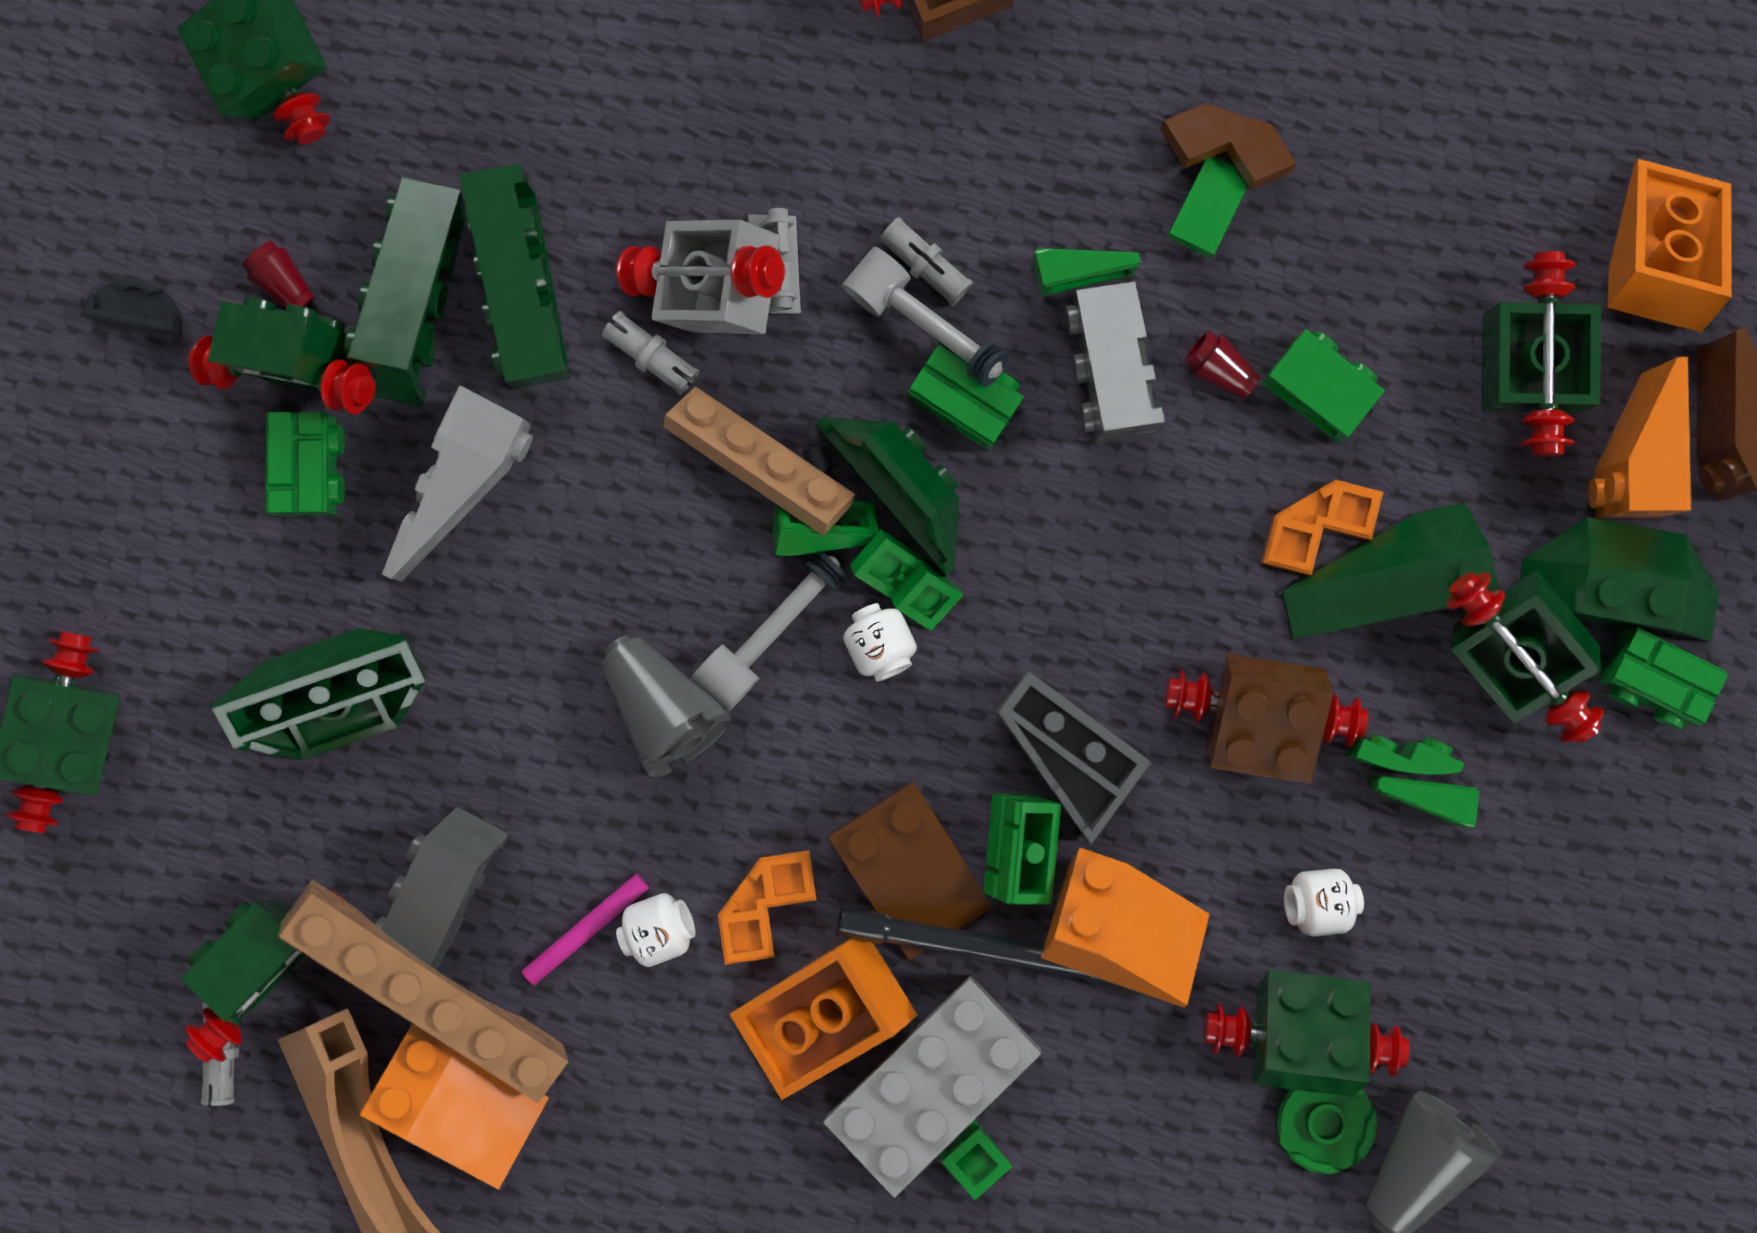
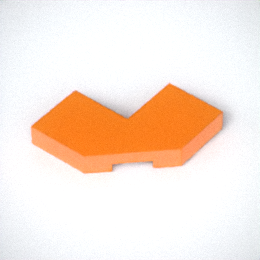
[1261,480,1384,576]
[718,850,817,965]

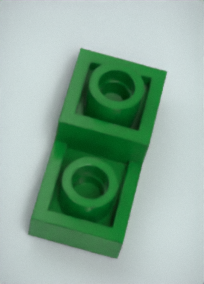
[1346,734,1465,775]

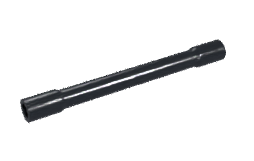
[836,906,1128,989]

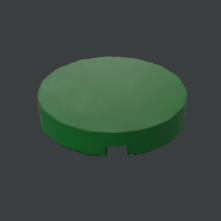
[1275,1089,1377,1175]

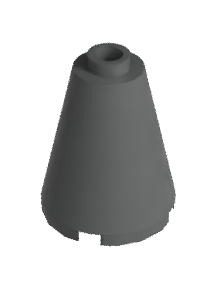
[601,636,731,778]
[1366,1091,1501,1233]

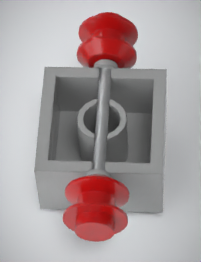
[616,220,785,334]

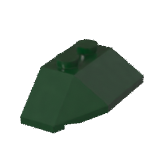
[816,417,959,577]
[1519,517,1719,642]
[212,628,426,760]

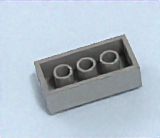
[823,975,1041,1198]

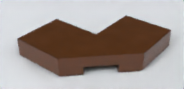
[1160,103,1297,190]

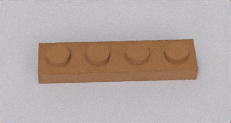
[663,386,855,536]

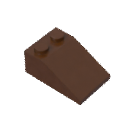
[1696,327,1757,501]
[828,781,993,961]

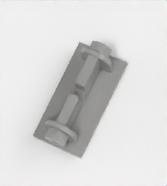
[747,208,801,314]

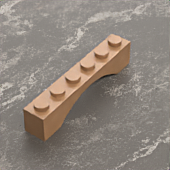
[279,880,568,1103]
[278,1008,441,1233]

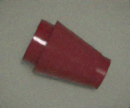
[242,240,316,310]
[1184,330,1261,399]

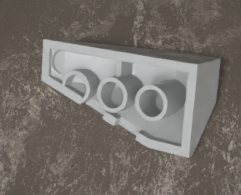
[382,385,533,582]

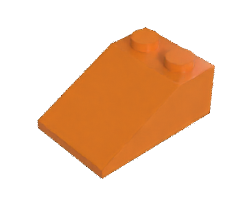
[1607,159,1732,333]
[1587,357,1691,520]
[1041,848,1209,1008]
[729,938,918,1100]
[360,1023,549,1190]

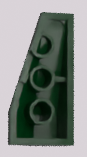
[1282,503,1500,640]

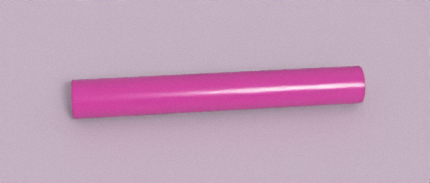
[522,873,649,986]

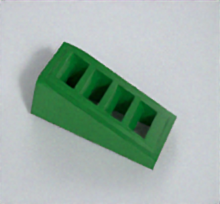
[1032,248,1141,296]
[772,501,878,556]
[1367,775,1479,829]

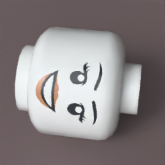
[843,603,917,681]
[1284,869,1364,937]
[616,893,695,967]

